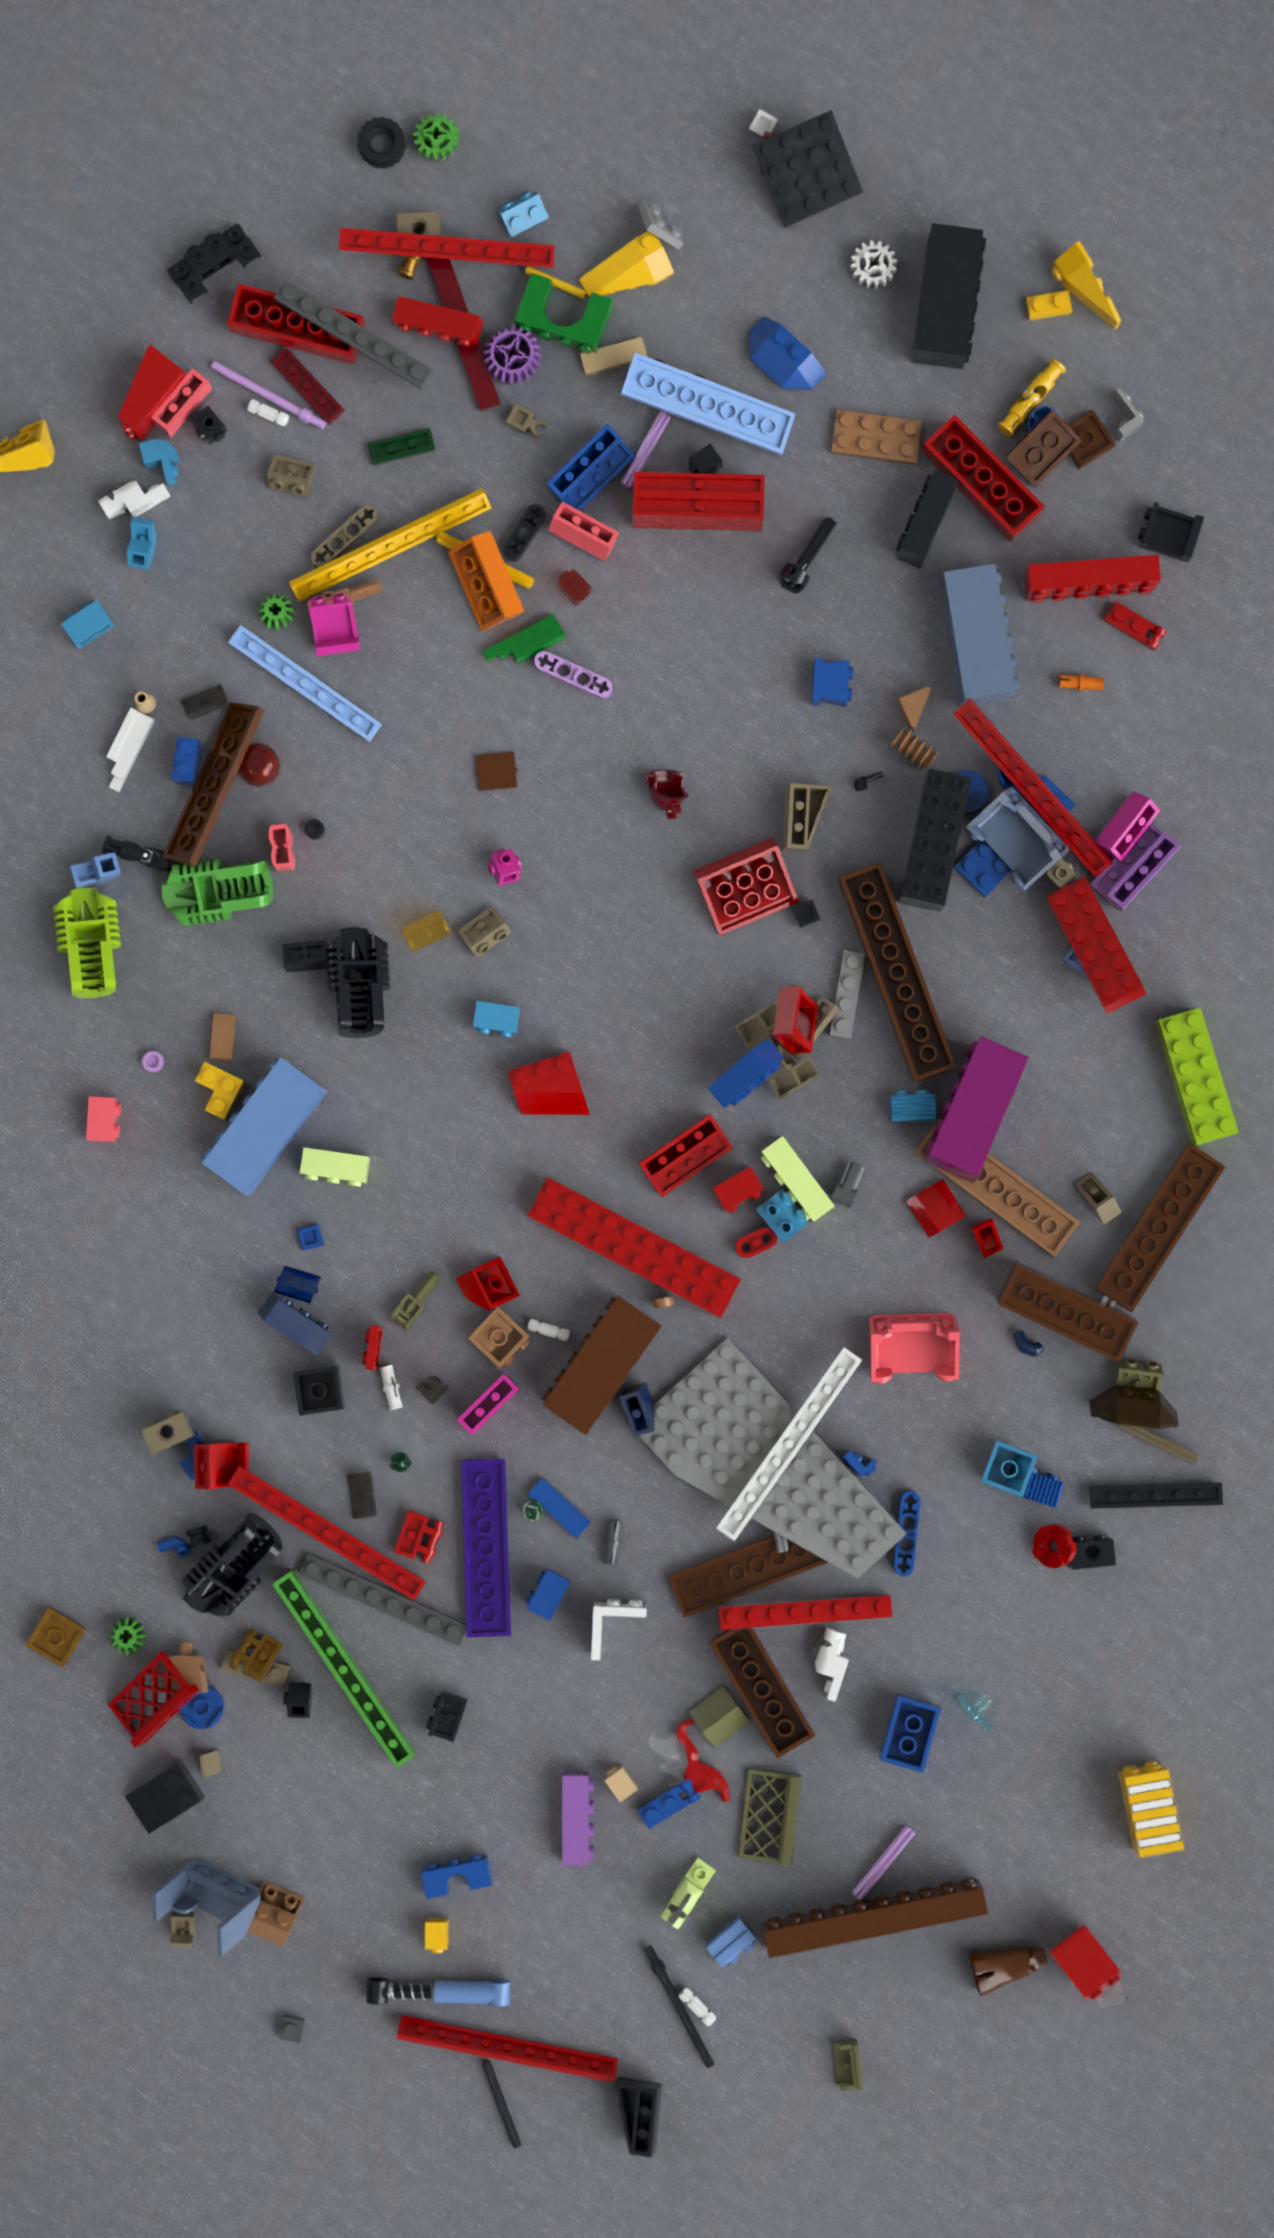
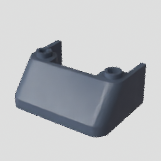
[152,1859,260,1956]

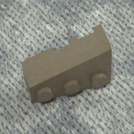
[782,783,833,853]

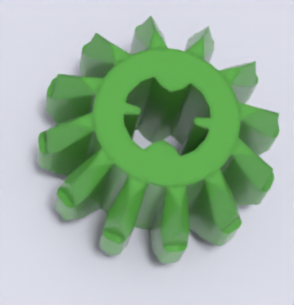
[257,593,295,630]
[108,1617,147,1655]

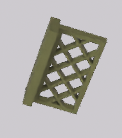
[739,1768,802,1867]

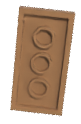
[831,409,922,465]

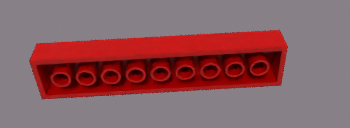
[527,1177,741,1318]

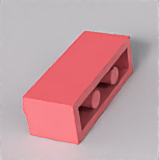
[151,368,212,438]
[548,501,619,561]

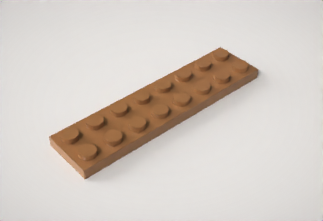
[914,1117,1080,1257]

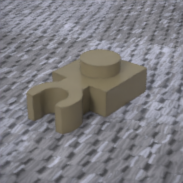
[506,404,546,438]

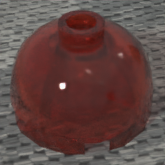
[238,743,281,787]

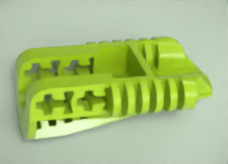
[53,888,121,998]

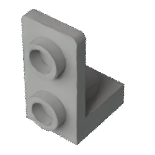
[1112,387,1144,442]

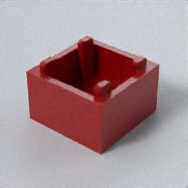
[712,1167,764,1213]

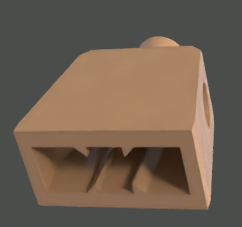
[162,1643,208,1693]

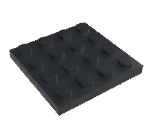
[752,110,863,228]

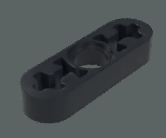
[503,504,546,562]

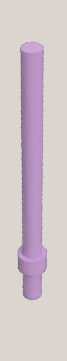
[211,361,327,430]

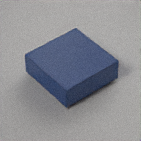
[297,1224,324,1251]

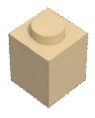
[604,1765,638,1802]

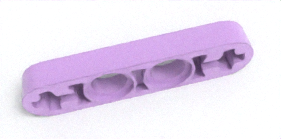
[534,651,613,699]

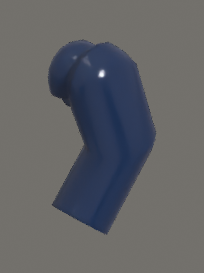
[1013,1330,1043,1357]

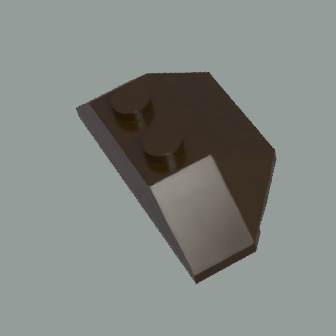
[1089,1385,1179,1429]

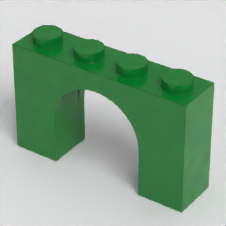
[514,273,614,354]

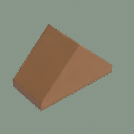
[898,687,931,732]

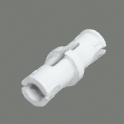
[379,1365,403,1411]

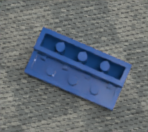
[546,423,636,511]

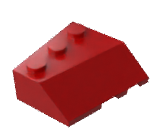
[507,1052,590,1115]

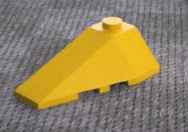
[579,231,674,298]
[1052,241,1121,329]
[0,419,55,472]

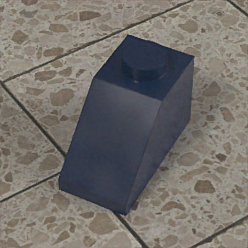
[619,1382,655,1436]

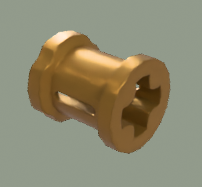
[396,255,421,280]

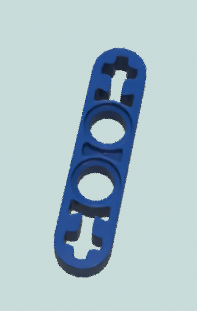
[893,1490,920,1577]

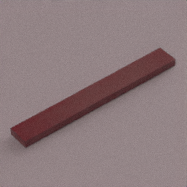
[426,257,501,412]

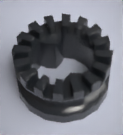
[305,819,325,840]

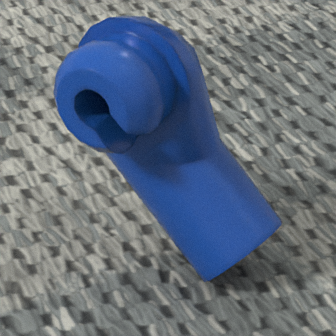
[157,1536,190,1557]

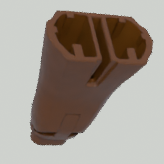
[969,1947,1048,1996]

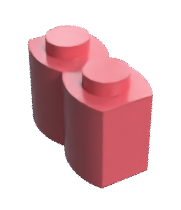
[268,824,296,872]

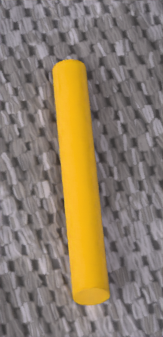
[525,266,587,300]

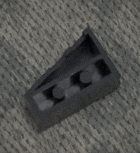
[614,2077,662,2157]

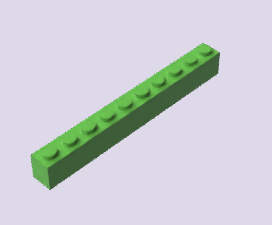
[272,1569,416,1768]

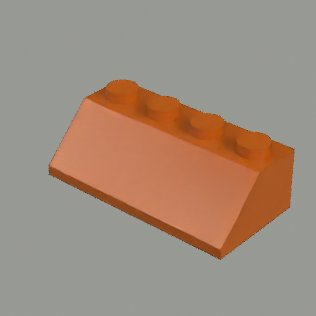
[448,531,525,631]

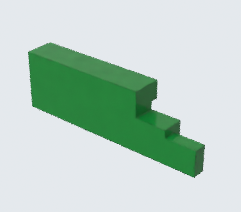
[482,614,566,664]

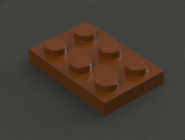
[1005,409,1082,487]

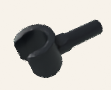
[854,772,883,791]

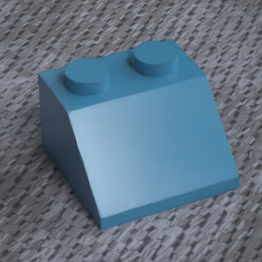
[981,1440,1038,1498]

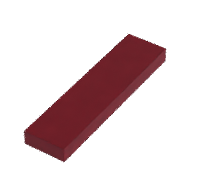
[271,348,345,425]

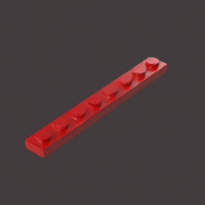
[718,1595,892,1630]

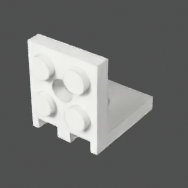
[591,1599,647,1660]

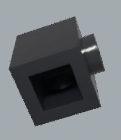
[192,406,227,444]
[688,444,723,474]
[283,1682,312,1718]

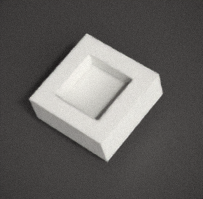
[749,108,778,136]

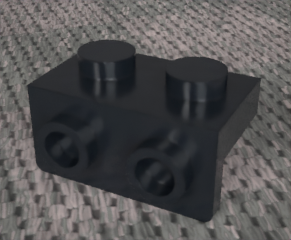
[426,1691,468,1742]

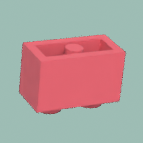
[86,1096,122,1143]

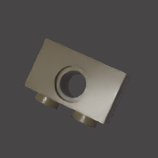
[397,211,442,236]
[141,1410,195,1455]

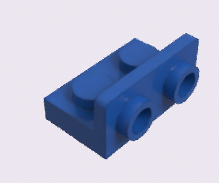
[839,1451,878,1477]

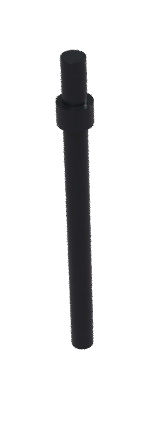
[644,1945,714,2068]

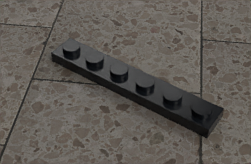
[1089,1482,1223,1509]

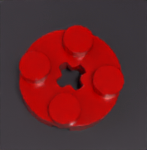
[1032,1523,1076,1568]

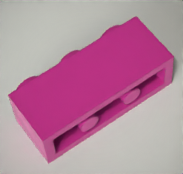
[1095,791,1160,861]
[457,1373,520,1435]

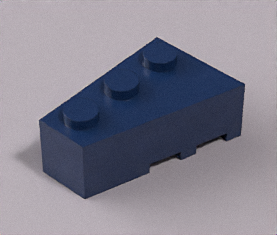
[258,1292,332,1356]

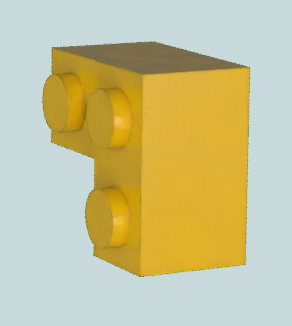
[195,1062,247,1121]

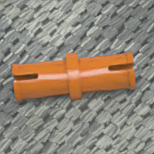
[1059,674,1104,691]

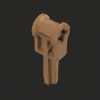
[321,580,382,604]

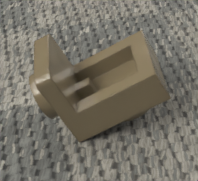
[1046,858,1076,888]
[170,1911,195,1948]

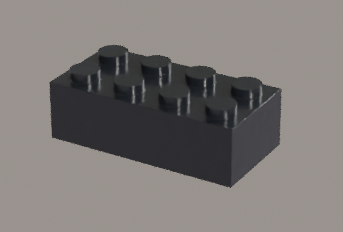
[896,470,959,569]

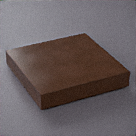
[1068,409,1116,469]

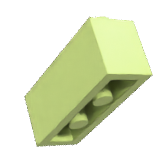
[300,1148,370,1187]

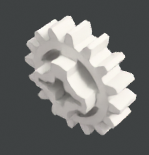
[850,240,897,289]

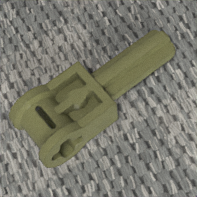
[389,1272,441,1331]

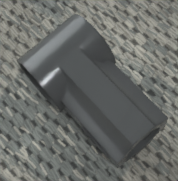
[830,1161,865,1208]

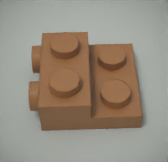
[468,1306,531,1368]

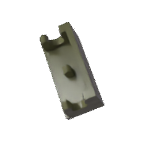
[833,2039,863,2091]

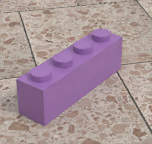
[562,1772,593,1865]

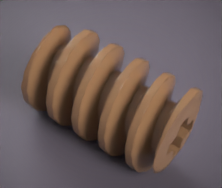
[890,727,940,771]

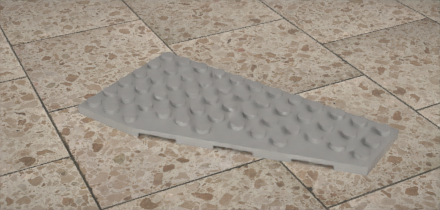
[639,1338,907,1579]

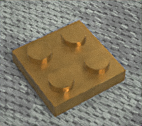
[26,1606,87,1668]

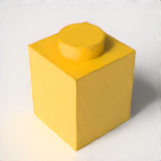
[425,1918,449,1953]

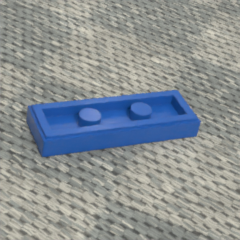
[528,1478,591,1538]

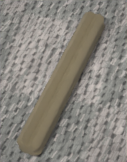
[1117,1424,1199,1464]

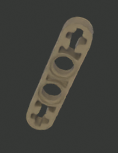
[311,505,379,568]

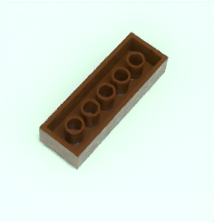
[709,1628,815,1759]

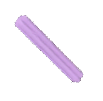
[621,411,671,489]
[852,1826,915,1900]

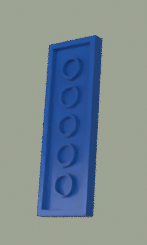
[954,775,1076,898]

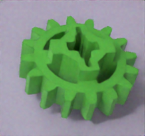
[413,112,460,161]

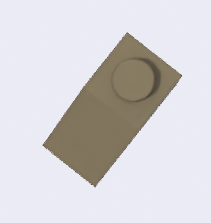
[1074,1172,1122,1224]

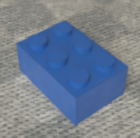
[708,1038,785,1108]
[879,1693,941,1773]

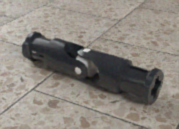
[102,835,183,872]

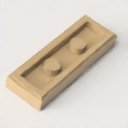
[580,337,647,376]

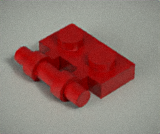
[394,1510,444,1564]

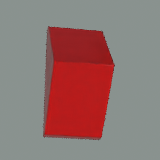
[969,1218,1003,1259]

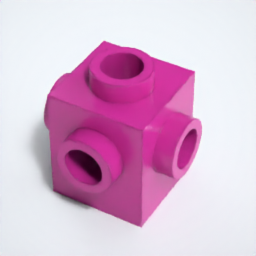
[488,848,521,886]

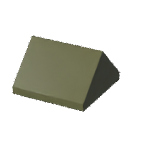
[689,1685,750,1747]

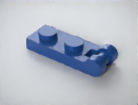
[637,1778,701,1829]

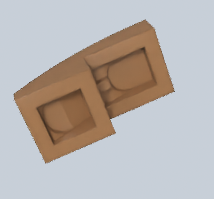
[210,1013,236,1061]

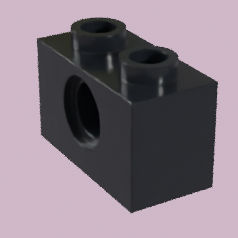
[1069,1534,1116,1570]

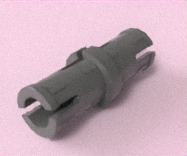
[603,1519,622,1565]

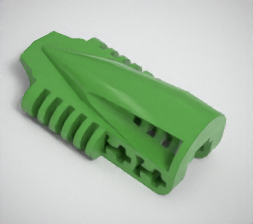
[162,858,274,926]

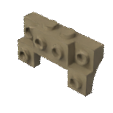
[734,1001,821,1100]

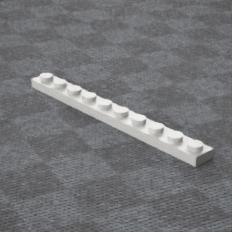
[717,1348,862,1541]

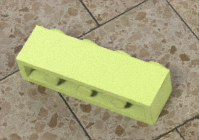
[760,1136,835,1222]

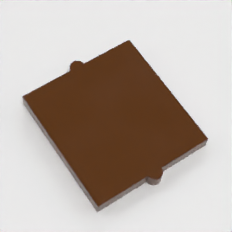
[476,752,518,791]

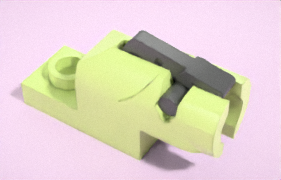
[660,1857,716,1929]

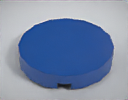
[956,770,989,814]
[180,1685,225,1729]

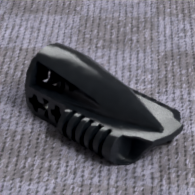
[325,927,390,1038]
[182,1513,282,1616]

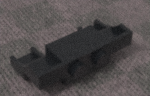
[167,223,261,304]

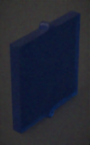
[274,1266,321,1304]

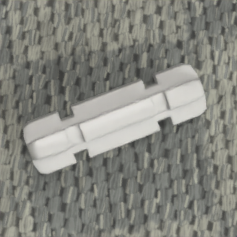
[247,399,289,426]
[527,1319,570,1341]
[679,1987,716,2026]

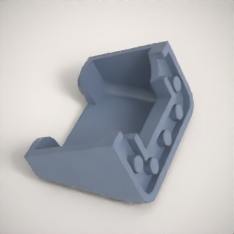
[966,787,1069,891]

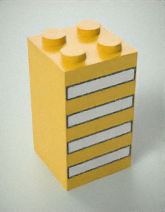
[1118,1761,1184,1858]

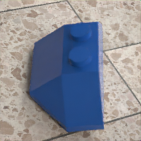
[749,316,827,390]

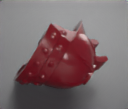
[645,770,689,819]

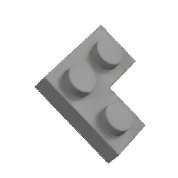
[638,200,684,249]

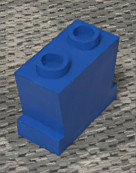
[811,658,853,707]

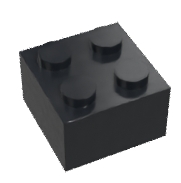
[293,1365,345,1416]

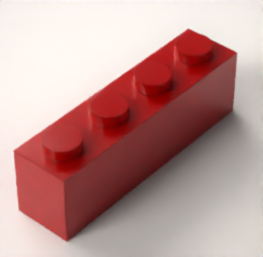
[392,296,484,347]

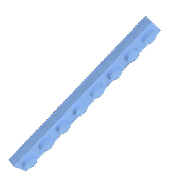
[228,625,381,742]

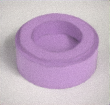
[142,1051,165,1073]

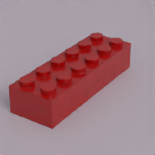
[227,283,365,364]
[921,414,1045,542]
[1023,554,1161,603]
[1046,876,1146,1014]

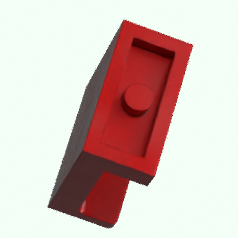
[194,1442,249,1490]

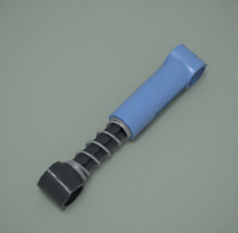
[366,1977,510,2006]

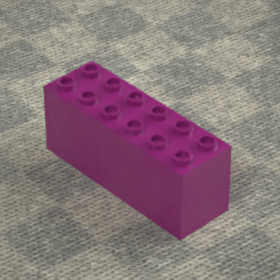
[924,1036,1029,1183]

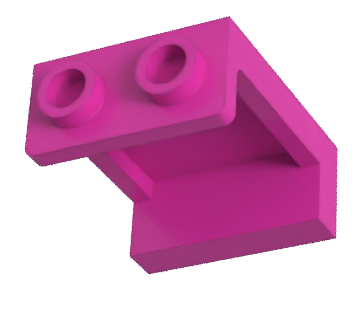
[308,593,360,656]

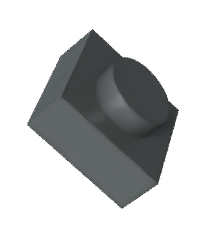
[278,2015,305,2043]

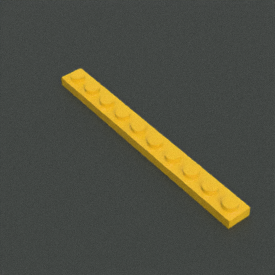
[289,488,491,602]

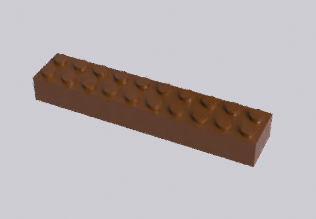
[838,862,956,1083]
[762,1877,988,1958]

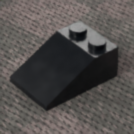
[125,1760,205,1834]

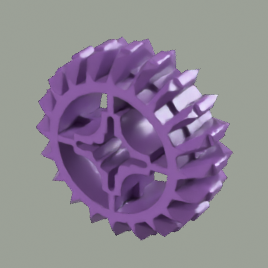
[483,325,541,385]

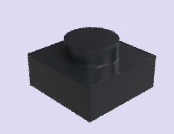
[792,899,820,928]

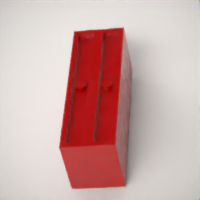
[633,472,765,531]

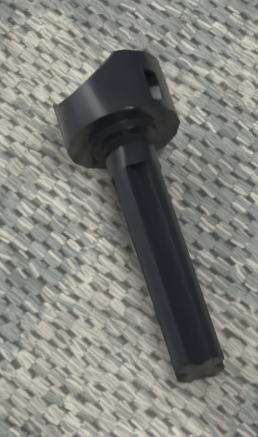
[780,517,837,594]

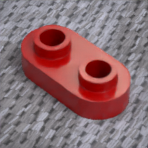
[735,1227,777,1258]

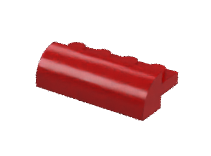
[638,1113,733,1198]

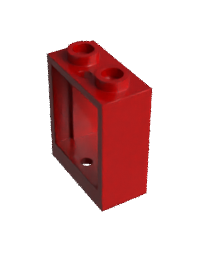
[773,985,818,1054]

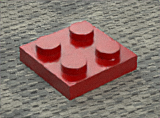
[362,1325,383,1370]

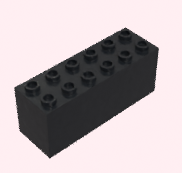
[911,223,986,369]
[898,769,972,912]

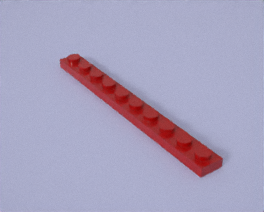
[339,228,555,268]
[953,698,1113,877]
[227,1465,426,1600]
[396,2015,618,2083]

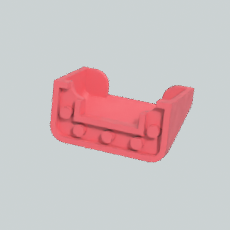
[869,1313,960,1383]

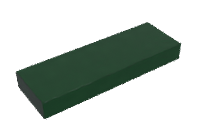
[368,428,435,466]

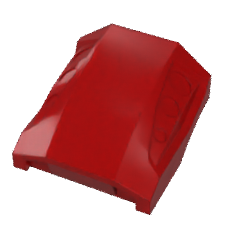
[906,1179,967,1238]

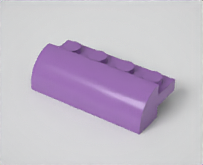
[1090,823,1181,911]

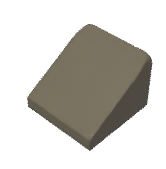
[199,1750,222,1778]

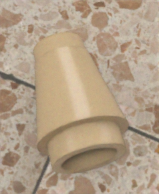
[134,692,156,714]

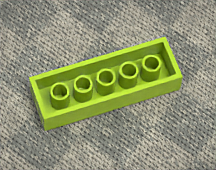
[1154,1007,1239,1146]

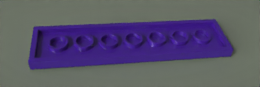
[461,1459,511,1638]

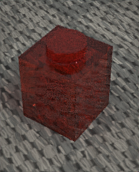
[558,569,592,607]

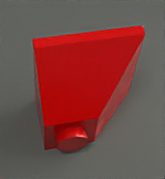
[456,1257,520,1311]

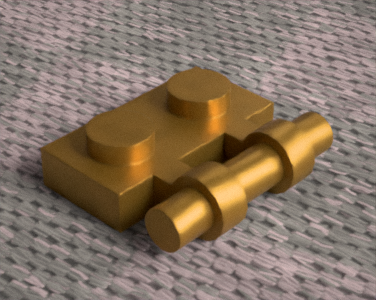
[228,1629,283,1683]

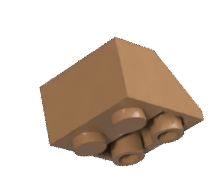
[247,1881,304,1947]

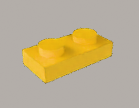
[1026,290,1072,321]

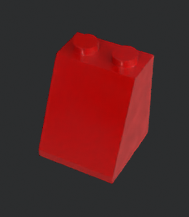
[1049,1924,1123,2001]

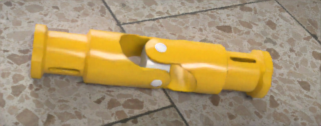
[997,358,1065,437]

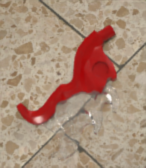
[649,1719,731,1802]

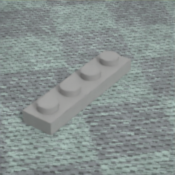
[829,950,865,1040]

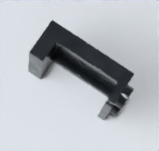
[1137,502,1204,563]

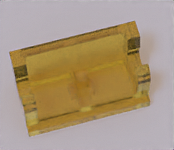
[401,910,452,953]

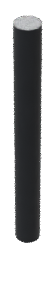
[482,2060,522,2148]

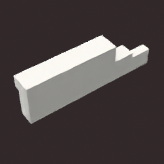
[106,708,155,792]

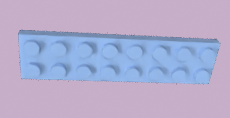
[620,353,796,456]

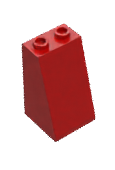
[118,344,186,442]

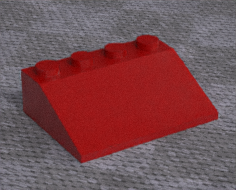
[692,838,799,936]

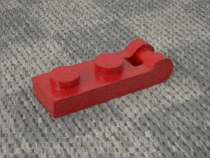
[1103,601,1167,651]

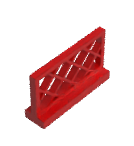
[108,1651,200,1748]

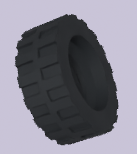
[357,117,406,169]

